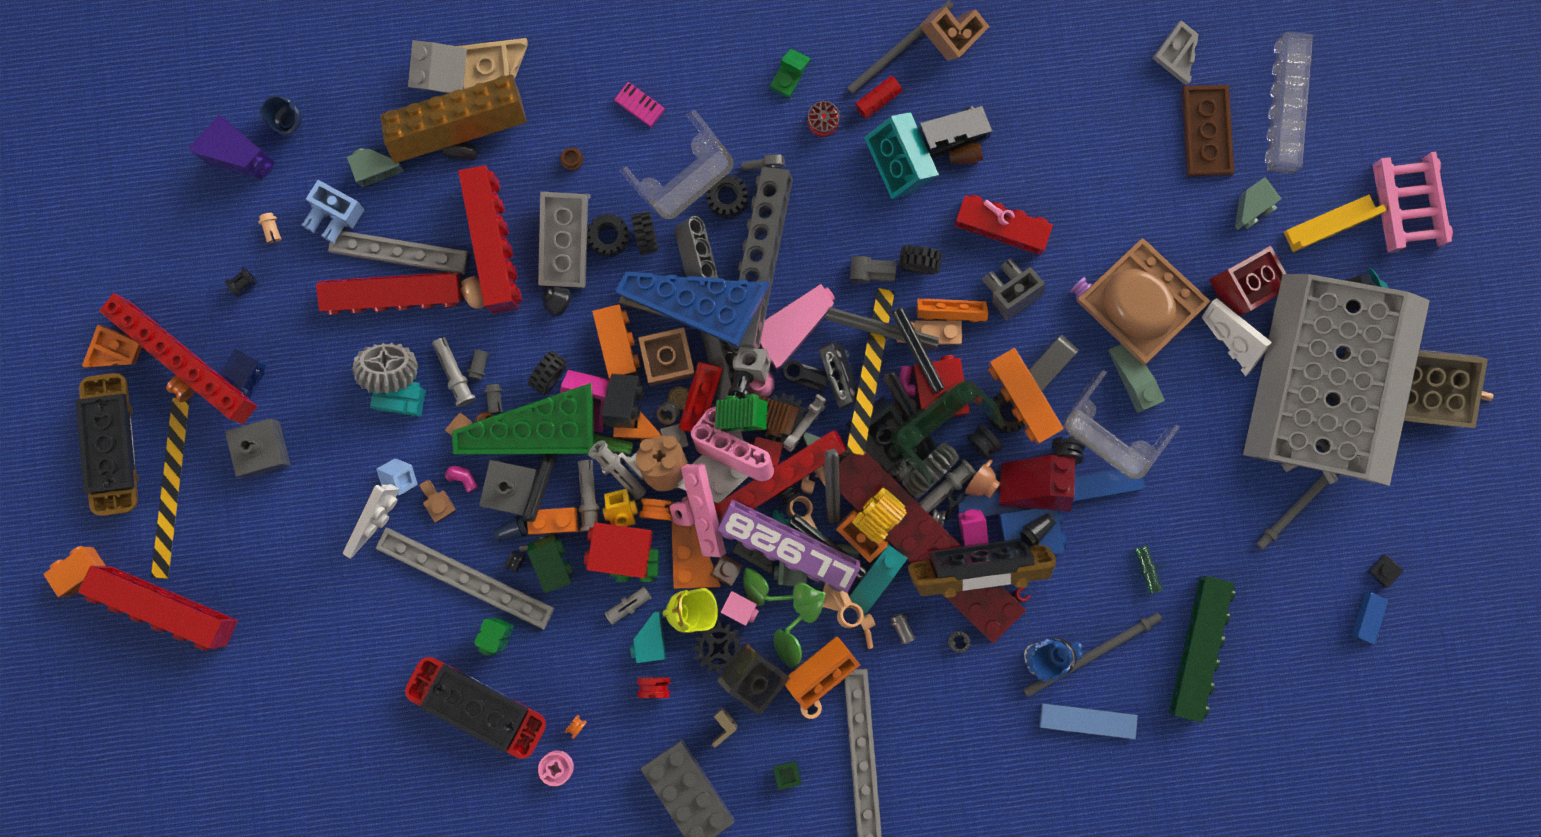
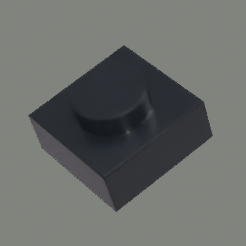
[1367,554,1404,588]

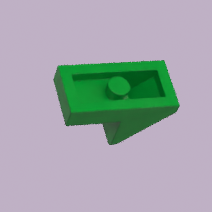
[770,49,811,99]

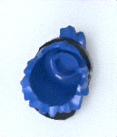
[1024,638,1083,683]

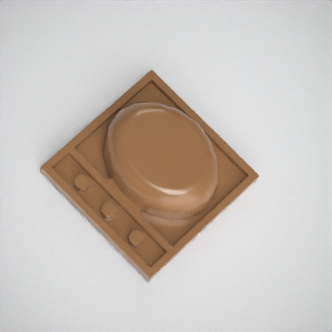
[1077,238,1211,366]

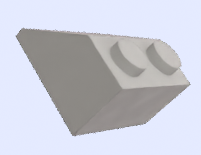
[408,40,467,93]

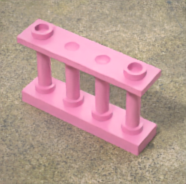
[1372,152,1453,253]

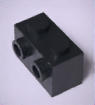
[602,374,645,429]

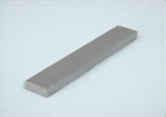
[328,231,469,275]

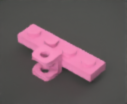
[670,464,726,557]

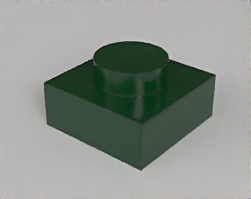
[773,760,802,790]

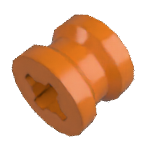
[166,375,196,402]

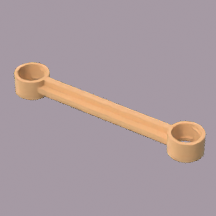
[787,496,864,628]

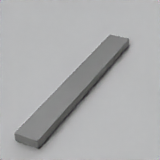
[375,528,555,630]
[844,668,882,837]

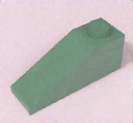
[1108,344,1165,413]

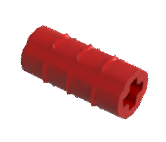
[855,76,903,120]

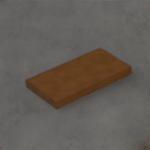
[1181,85,1234,177]

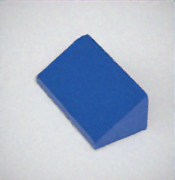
[1351,592,1388,645]

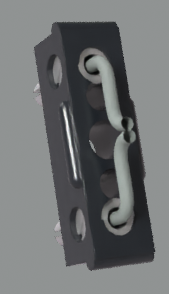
[819,342,858,409]

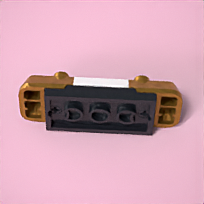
[76,373,139,516]
[908,538,1056,598]

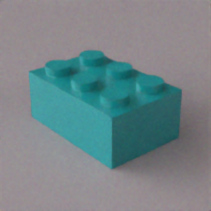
[864,112,939,199]

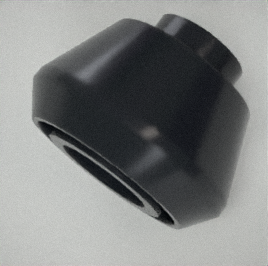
[541,287,572,317]

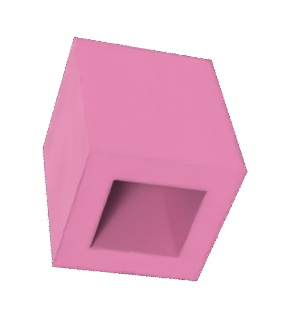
[721,591,759,626]

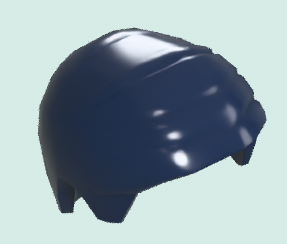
[260,95,302,135]

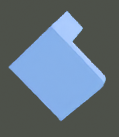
[376,459,418,496]

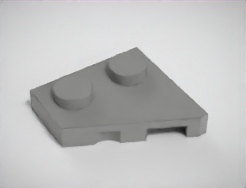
[1152,20,1199,85]

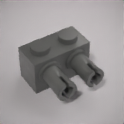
[982,258,1045,321]

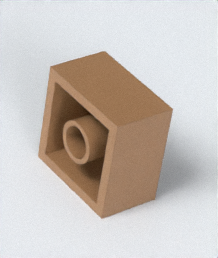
[638,327,695,387]

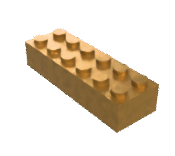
[380,74,527,163]

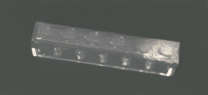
[1265,31,1313,174]

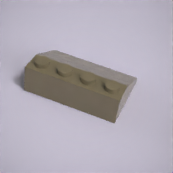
[1404,350,1488,428]

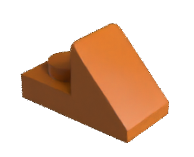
[613,411,662,440]

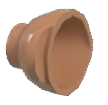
[964,459,1001,498]

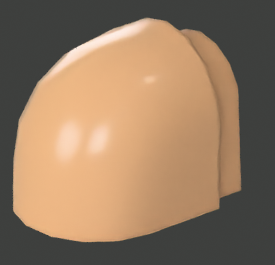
[460,276,485,309]

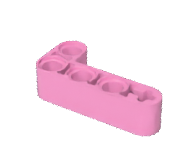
[691,407,774,481]

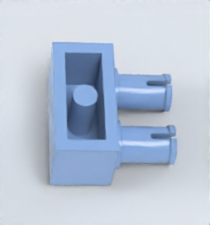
[301,180,364,244]

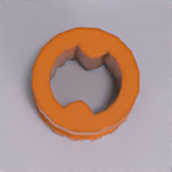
[565,715,587,739]

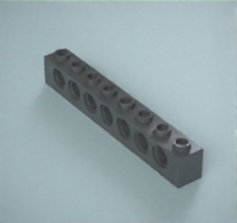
[728,167,793,350]

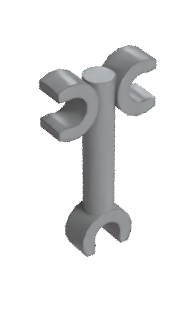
[783,394,826,452]

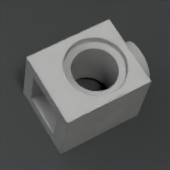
[733,347,771,382]

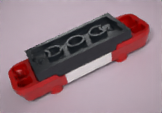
[405,657,546,759]

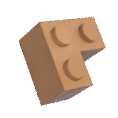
[919,7,989,61]

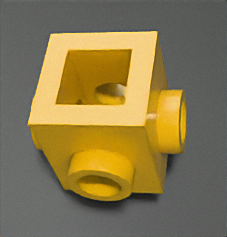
[603,489,638,527]

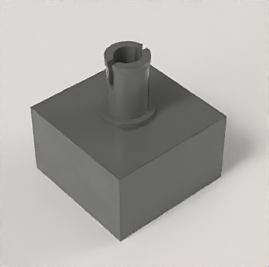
[225,418,291,478]
[479,460,538,515]

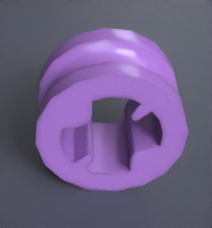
[1070,277,1092,300]

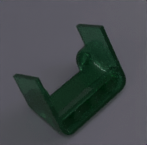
[891,381,1005,485]

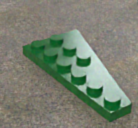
[452,382,594,454]

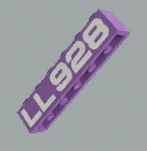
[717,499,860,593]

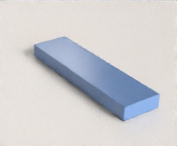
[1039,703,1138,739]

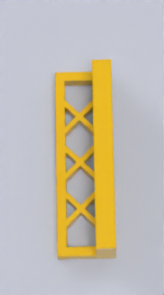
[1284,195,1387,253]

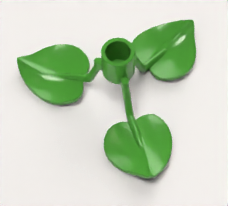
[743,567,826,669]

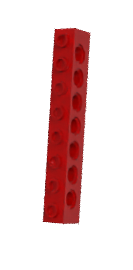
[99,293,257,425]

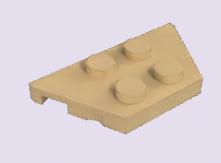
[457,38,528,89]

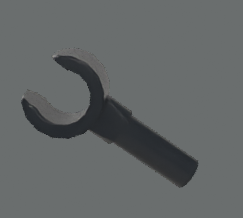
[945,489,965,520]

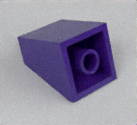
[188,115,275,179]

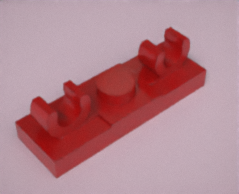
[678,362,723,432]

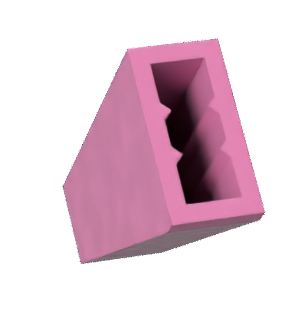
[760,284,835,371]

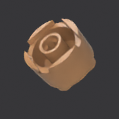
[636,436,688,491]

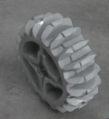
[352,342,418,395]

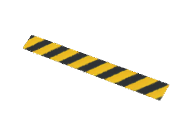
[846,288,895,455]
[151,398,190,578]

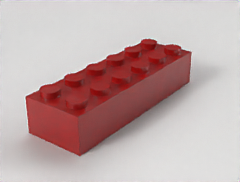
[458,165,522,314]
[78,566,238,651]

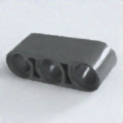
[1029,334,1079,392]

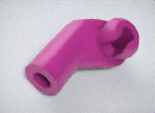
[899,366,916,397]
[445,466,478,493]

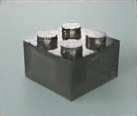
[717,643,790,715]

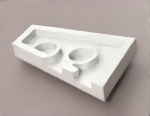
[1202,298,1272,377]

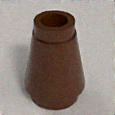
[949,141,983,165]

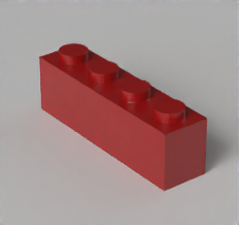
[954,194,1053,255]

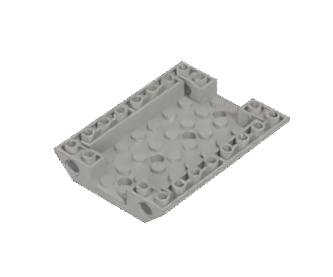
[1243,274,1430,486]

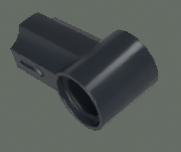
[782,360,828,392]

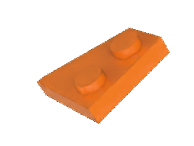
[82,325,142,367]

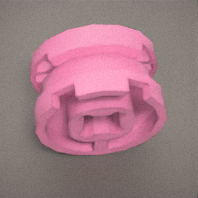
[538,750,574,786]

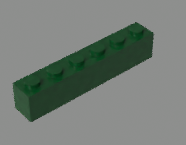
[1168,576,1235,723]

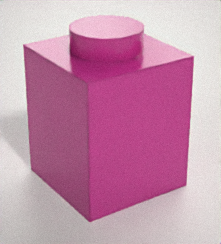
[958,509,988,546]

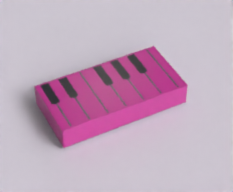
[614,82,665,128]

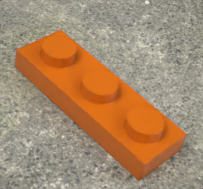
[916,298,988,322]

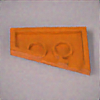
[672,519,721,589]

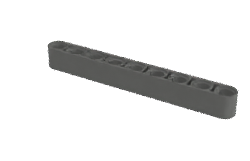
[675,216,749,400]

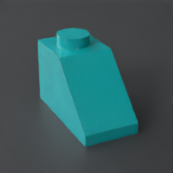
[630,611,666,663]

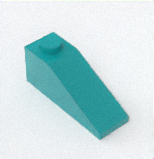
[849,545,907,616]

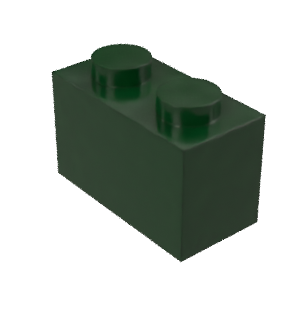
[527,534,574,593]

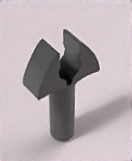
[741,155,785,171]

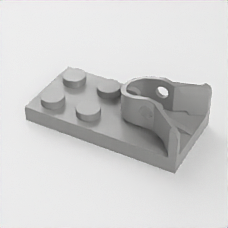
[538,191,591,288]

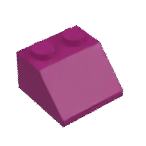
[560,370,610,433]

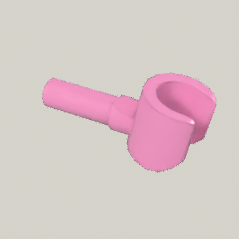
[984,200,1015,225]

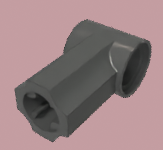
[850,256,896,283]

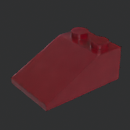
[1209,246,1286,316]
[999,455,1075,512]

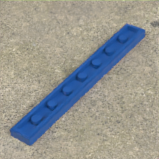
[956,466,1145,517]

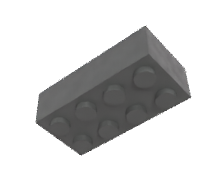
[640,739,734,837]

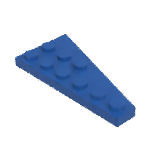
[615,271,770,347]

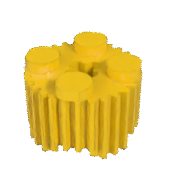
[852,487,907,544]

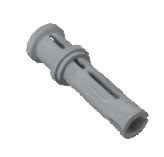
[432,337,476,407]
[588,440,646,499]
[919,459,977,513]
[578,460,600,532]

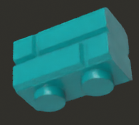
[370,382,426,417]

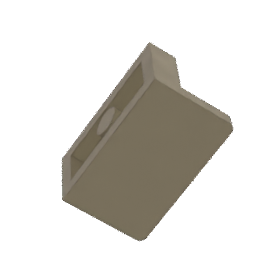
[712,707,738,748]

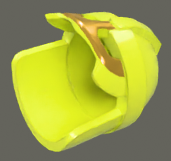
[663,588,718,633]

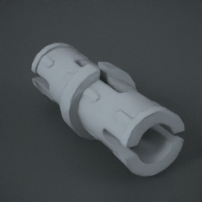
[604,586,652,625]

